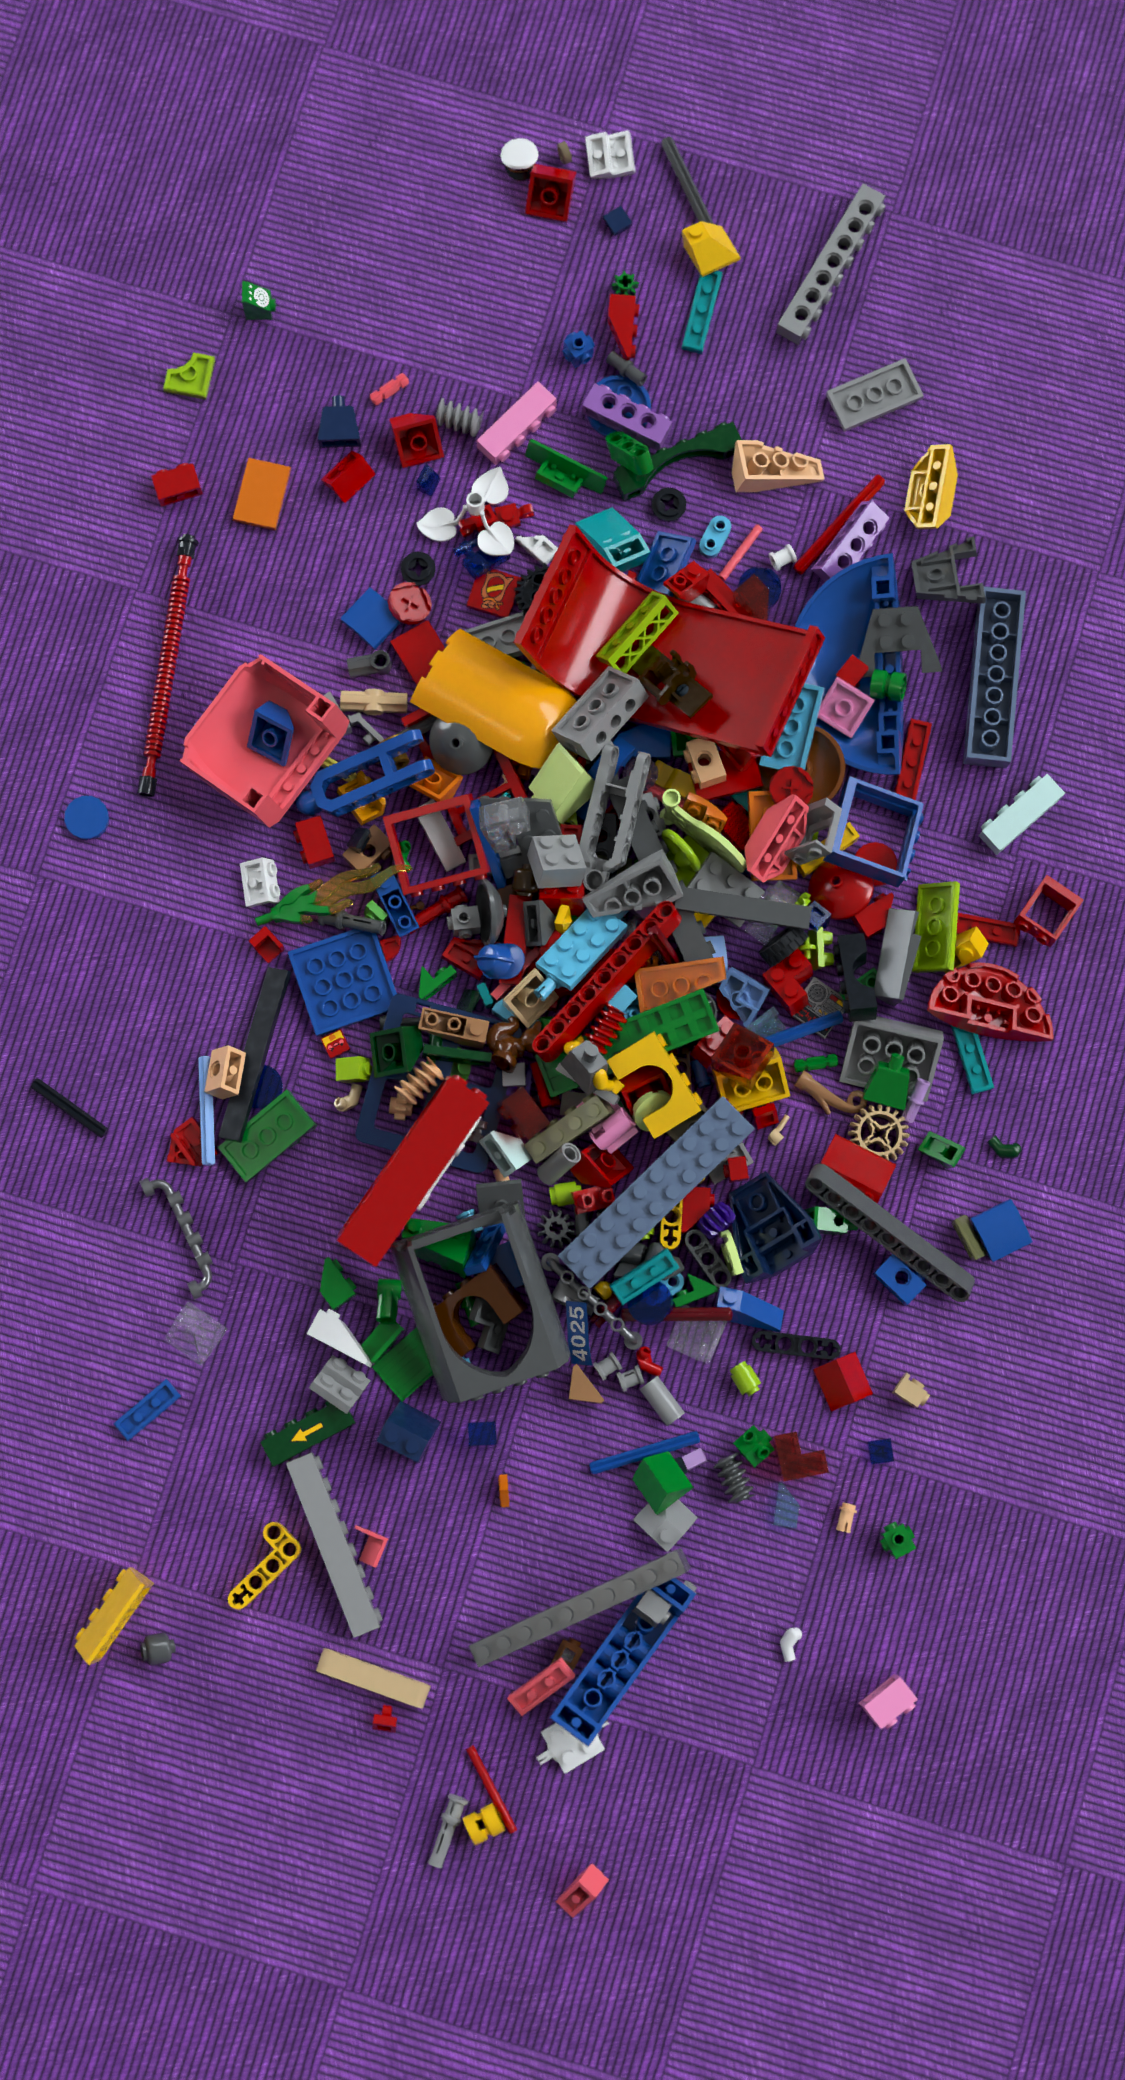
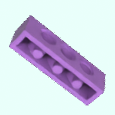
[582,383,672,451]
[811,501,889,582]

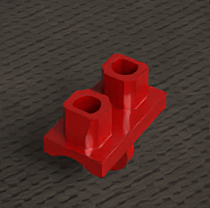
[571,1186,615,1214]

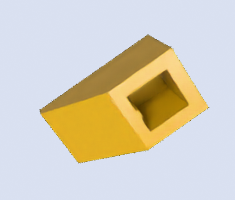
[944,926,989,973]

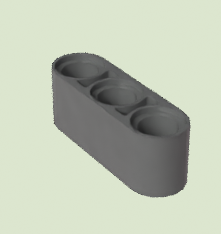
[684,1230,731,1289]

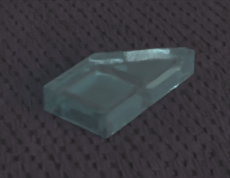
[773,1482,799,1528]

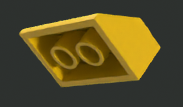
[711,1047,790,1112]

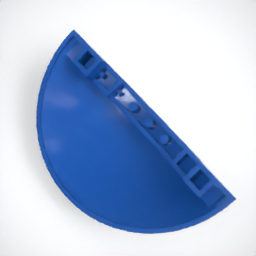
[795,553,903,775]

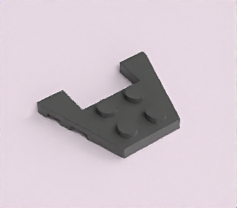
[911,536,986,604]
[859,606,942,677]
[479,796,562,879]

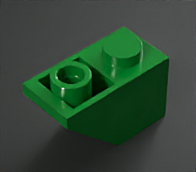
[320,1257,357,1311]

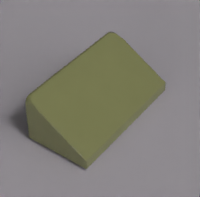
[951,1215,987,1262]

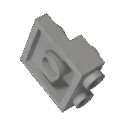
[309,1355,371,1414]

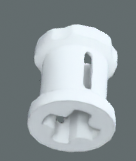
[769,544,797,571]

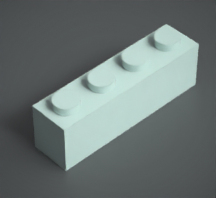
[979,774,1065,855]

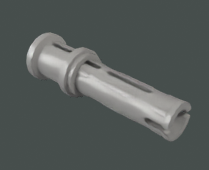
[428,1794,469,1868]

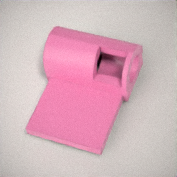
[576,1094,639,1154]

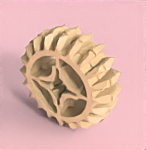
[848,1104,909,1161]

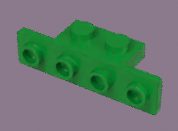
[525,439,608,498]

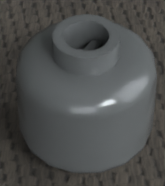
[140,1632,176,1666]

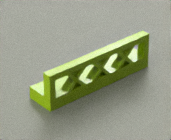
[595,591,678,673]

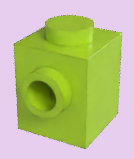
[336,1056,372,1083]

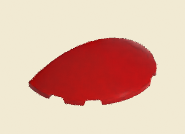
[927,962,1053,1042]

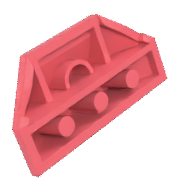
[744,794,809,883]

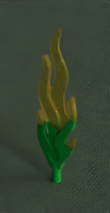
[255,863,412,926]

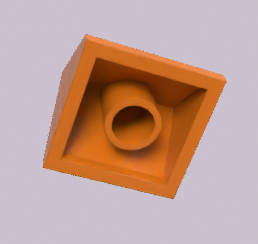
[409,756,463,802]

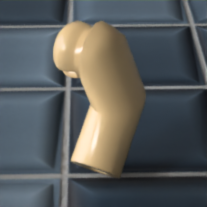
[334,1083,363,1112]

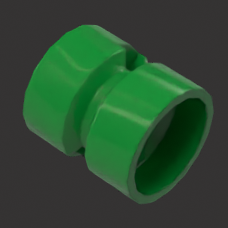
[870,669,907,702]

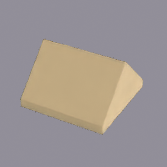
[503,968,559,1029]

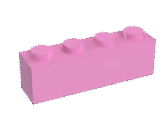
[477,381,557,466]

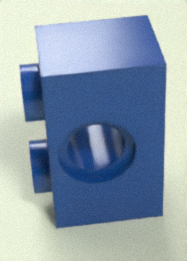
[872,1254,926,1306]

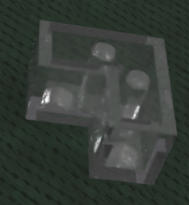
[479,796,530,853]
[744,881,801,945]

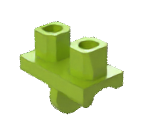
[798,927,834,971]

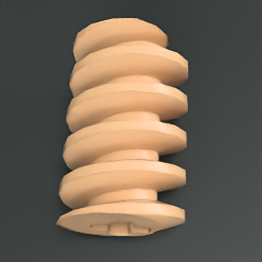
[394,1056,444,1105]

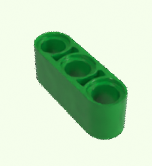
[606,431,653,475]

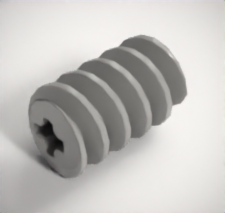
[436,398,484,437]

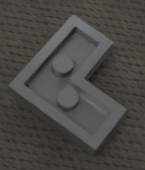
[469,1297,509,1354]

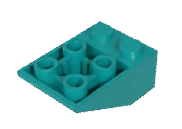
[575,507,651,572]

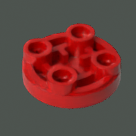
[855,842,897,887]

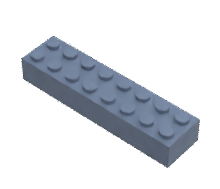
[963,587,1026,769]

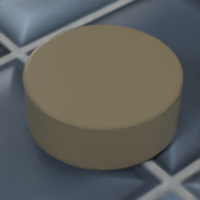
[557,141,572,165]

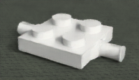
[536,1720,609,1774]

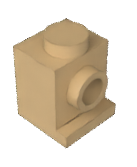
[892,1373,930,1408]

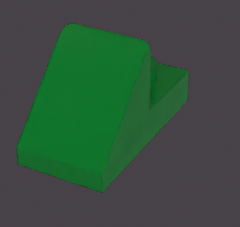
[419,965,457,1001]
[918,1131,966,1169]
[672,1274,719,1308]

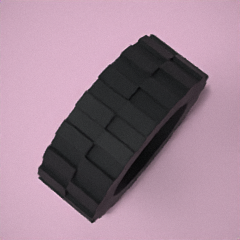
[759,927,808,967]

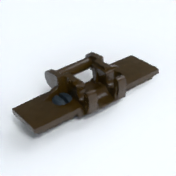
[631,645,713,718]

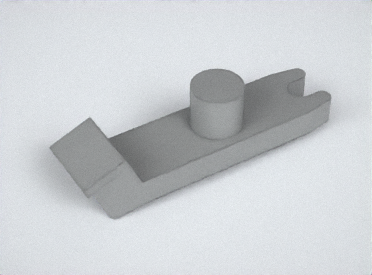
[347,712,384,745]

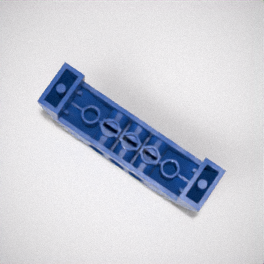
[550,1578,696,1747]

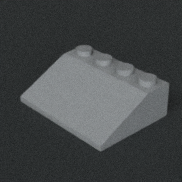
[839,1016,944,1102]

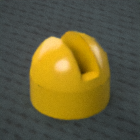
[593,1281,613,1301]

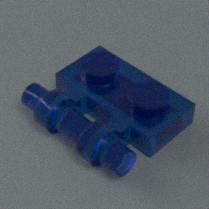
[453,532,511,579]

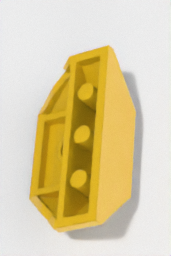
[904,444,958,529]

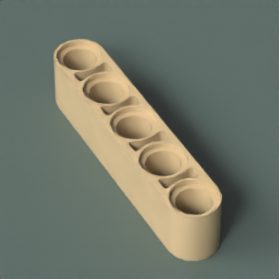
[316,1648,431,1709]

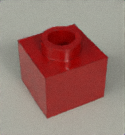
[723,1156,749,1183]

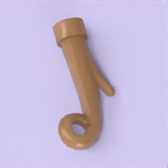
[794,1070,867,1115]

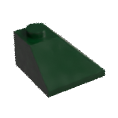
[369,1026,423,1078]

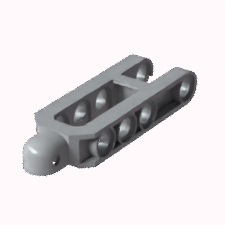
[579,744,651,891]

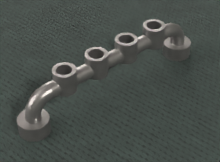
[139,1178,213,1300]
[541,1253,642,1350]

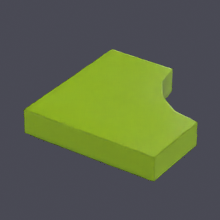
[163,352,215,400]

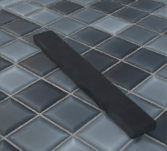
[218,967,291,1143]

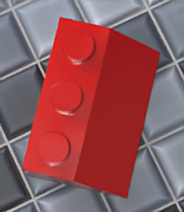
[820,1134,896,1203]

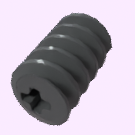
[713,1452,756,1504]

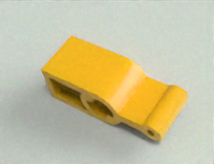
[647,760,695,800]

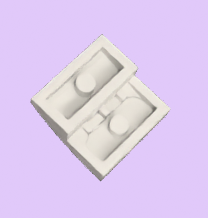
[585,130,636,178]

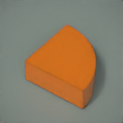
[498,1474,510,1507]

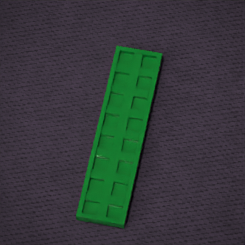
[535,988,720,1098]

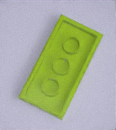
[912,881,960,973]

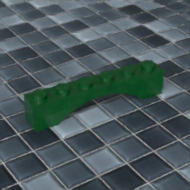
[613,421,742,502]

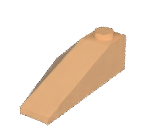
[732,440,825,492]

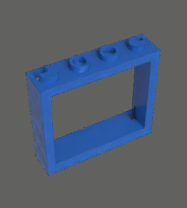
[823,776,924,888]

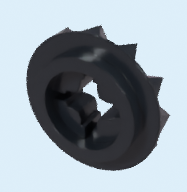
[651,487,687,523]
[401,552,436,587]

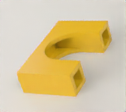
[607,1031,703,1139]

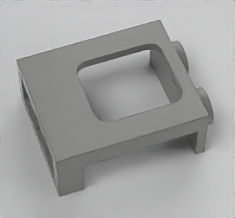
[784,797,842,865]

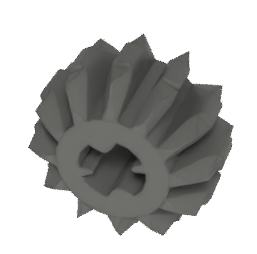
[537,1210,575,1248]

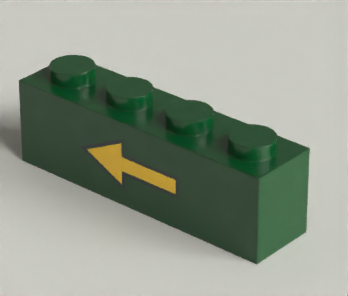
[261,1401,356,1467]

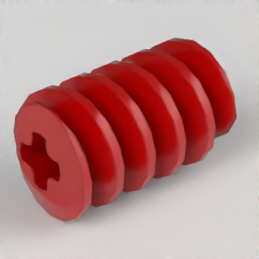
[583,1002,628,1054]

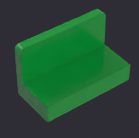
[361,1322,405,1364]

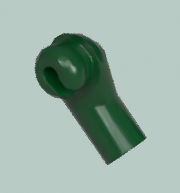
[987,1135,1022,1159]

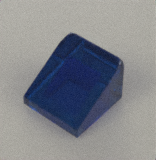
[416,464,440,496]

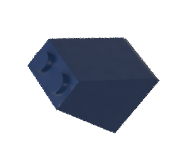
[376,1401,441,1463]

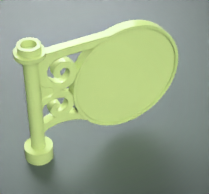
[660,789,747,873]

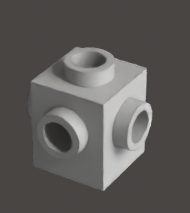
[447,905,481,939]

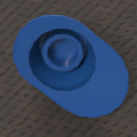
[474,943,525,979]

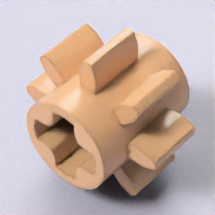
[389,1093,413,1121]

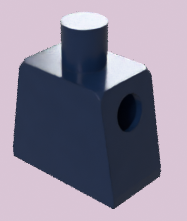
[318,395,361,448]

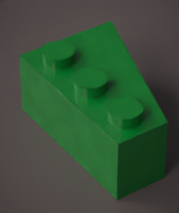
[402,1218,476,1279]

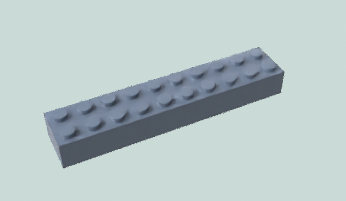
[558,1096,755,1289]

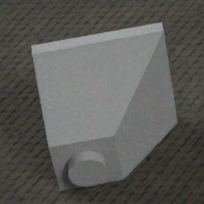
[633,1500,697,1552]

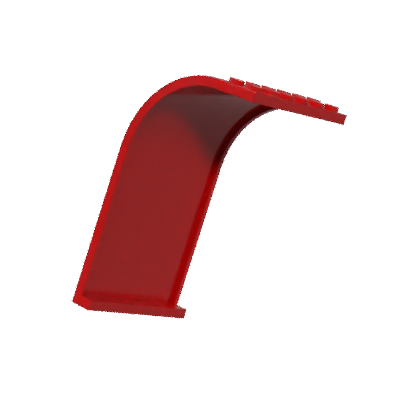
[513,524,825,757]

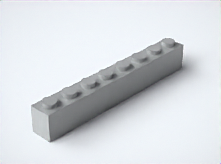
[286,1453,383,1638]

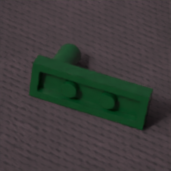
[422,1034,492,1067]

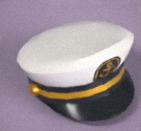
[501,138,538,181]

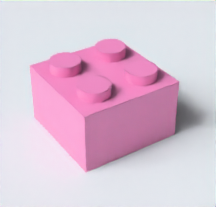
[859,1674,918,1729]

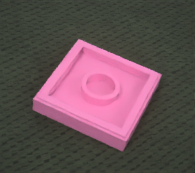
[818,677,875,738]

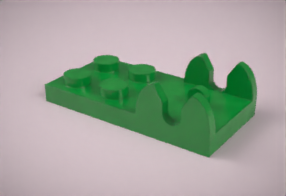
[218,1090,317,1182]

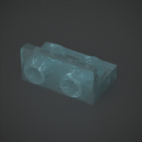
[738,1006,786,1045]

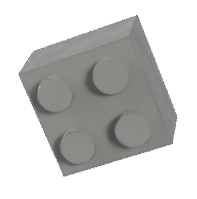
[527,834,586,888]

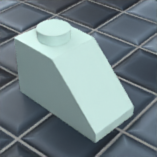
[479,1131,532,1178]

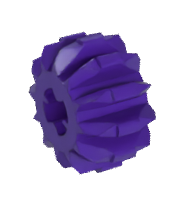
[697,1202,736,1240]

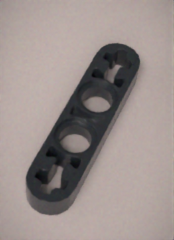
[751,1331,841,1360]

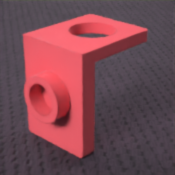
[354,1525,388,1568]

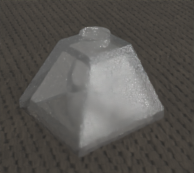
[164,1301,228,1366]

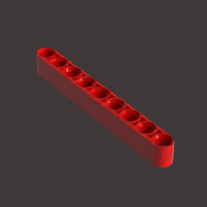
[532,901,681,1062]

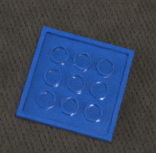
[288,929,397,1037]

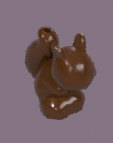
[486,1016,545,1073]

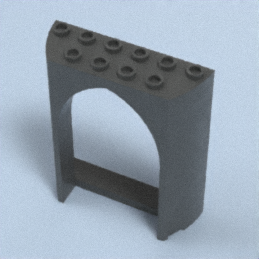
[390,1200,571,1403]

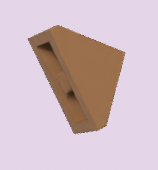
[569,1364,605,1404]

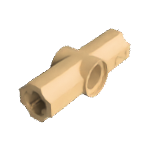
[340,689,408,715]

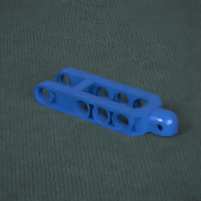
[296,729,435,817]

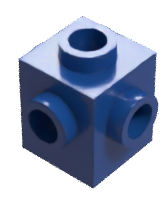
[562,330,595,368]

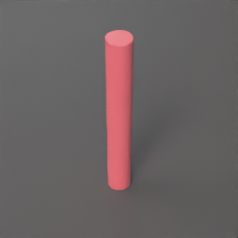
[718,524,763,581]

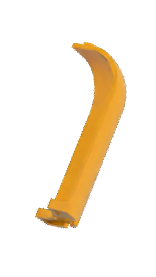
[410,629,577,769]

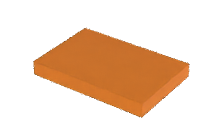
[233,458,291,531]

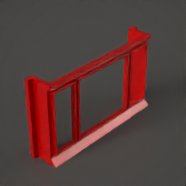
[401,708,528,846]

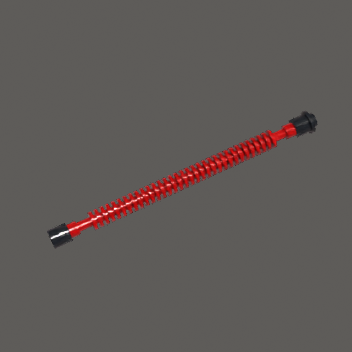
[137,534,199,797]

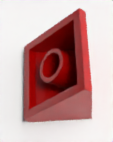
[813,1352,873,1411]

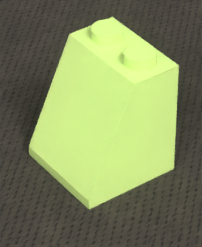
[528,742,595,824]

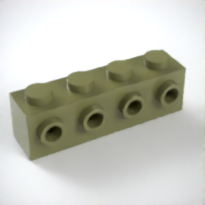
[524,1093,615,1164]

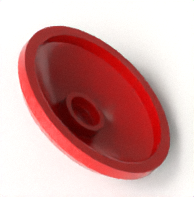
[808,862,874,920]

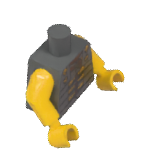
[561,1036,625,1095]

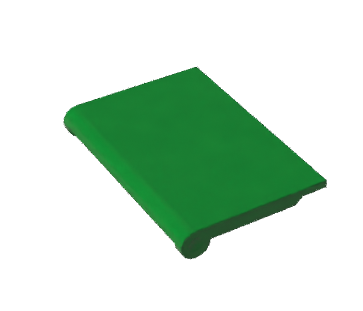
[372,1327,433,1402]

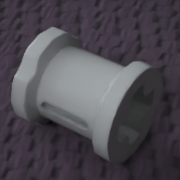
[593,1351,623,1381]
[616,1365,645,1392]

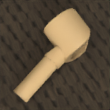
[768,1114,790,1146]

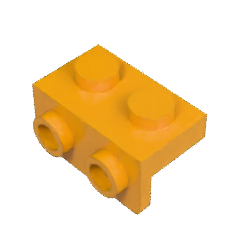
[337,770,386,826]

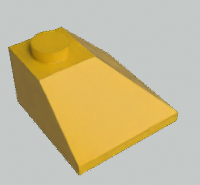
[682,221,741,277]

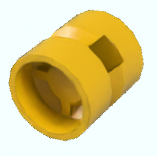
[463,1803,505,1846]

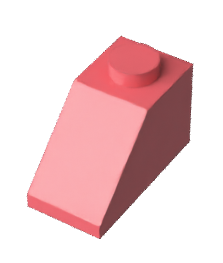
[556,1863,609,1918]

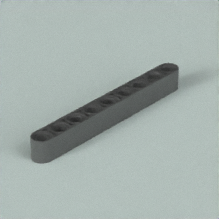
[805,1163,975,1302]

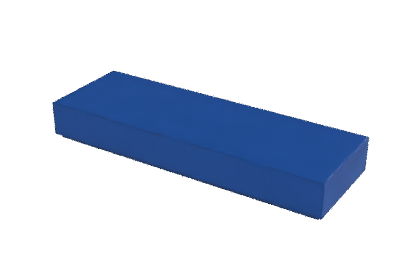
[464,1223,506,1276]
[113,1379,182,1441]

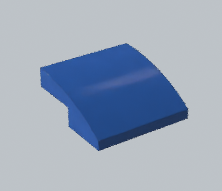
[340,587,401,649]
[970,1199,1033,1262]

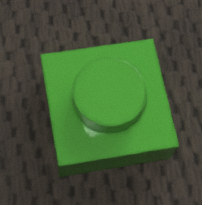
[364,900,388,921]

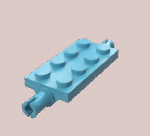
[534,908,630,1001]

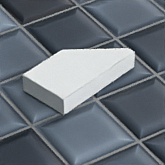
[515,535,558,565]

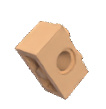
[683,738,727,789]
[204,1045,246,1100]

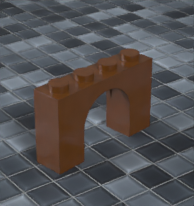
[433,1263,528,1357]

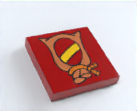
[466,565,521,618]

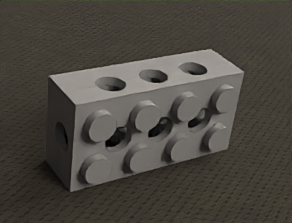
[551,666,649,761]

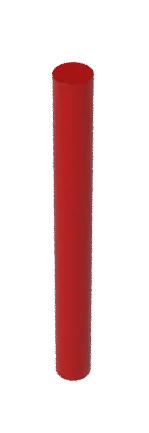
[466,1745,517,1834]

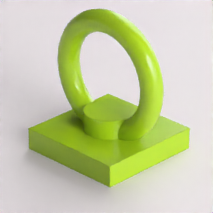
[661,829,709,887]

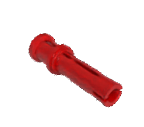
[410,885,469,934]

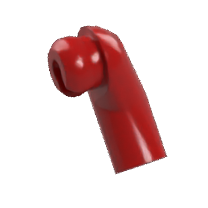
[636,1346,663,1377]

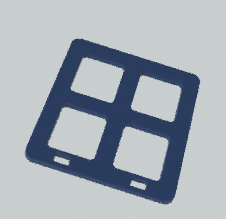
[355,994,522,1173]

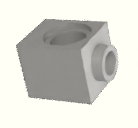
[633,1589,672,1628]

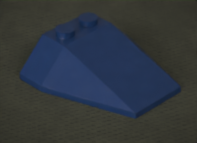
[729,1171,822,1284]

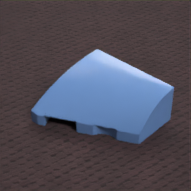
[719,967,771,1028]

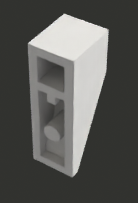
[307,1309,373,1368]

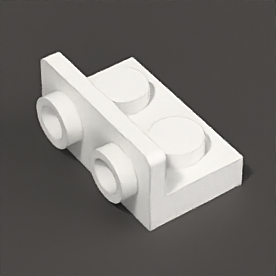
[240,857,280,908]

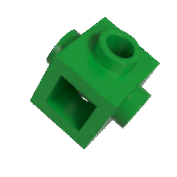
[733,1425,775,1468]
[880,1521,916,1559]

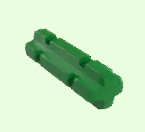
[794,1054,838,1073]

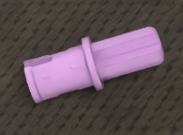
[901,1078,931,1123]

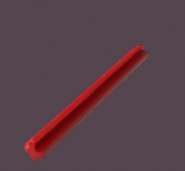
[793,474,885,575]

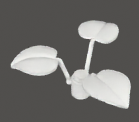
[417,467,514,556]

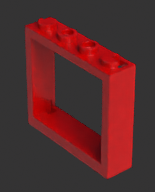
[383,793,491,898]

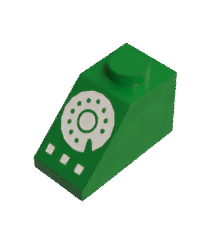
[242,281,276,320]

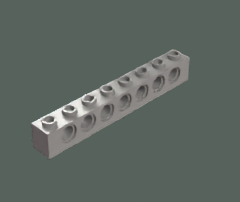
[776,184,886,345]

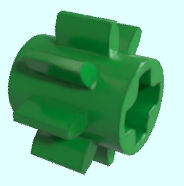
[612,271,639,296]

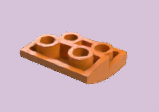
[682,792,727,834]

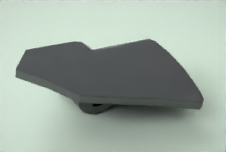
[614,1242,685,1280]

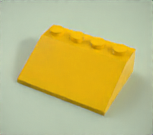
[74,1567,154,1665]

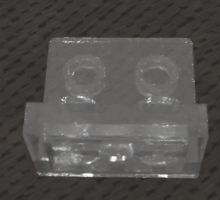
[667,1305,727,1365]

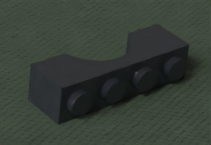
[833,933,877,1022]

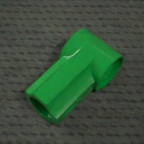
[376,1278,402,1325]

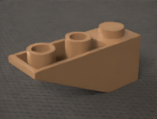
[418,1007,490,1049]

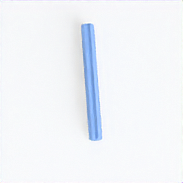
[198,1056,215,1166]

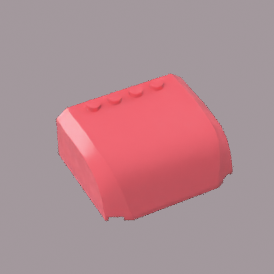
[180,654,350,828]

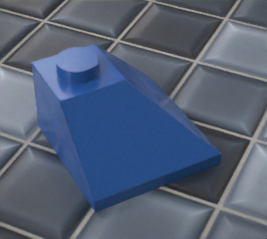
[247,701,294,767]

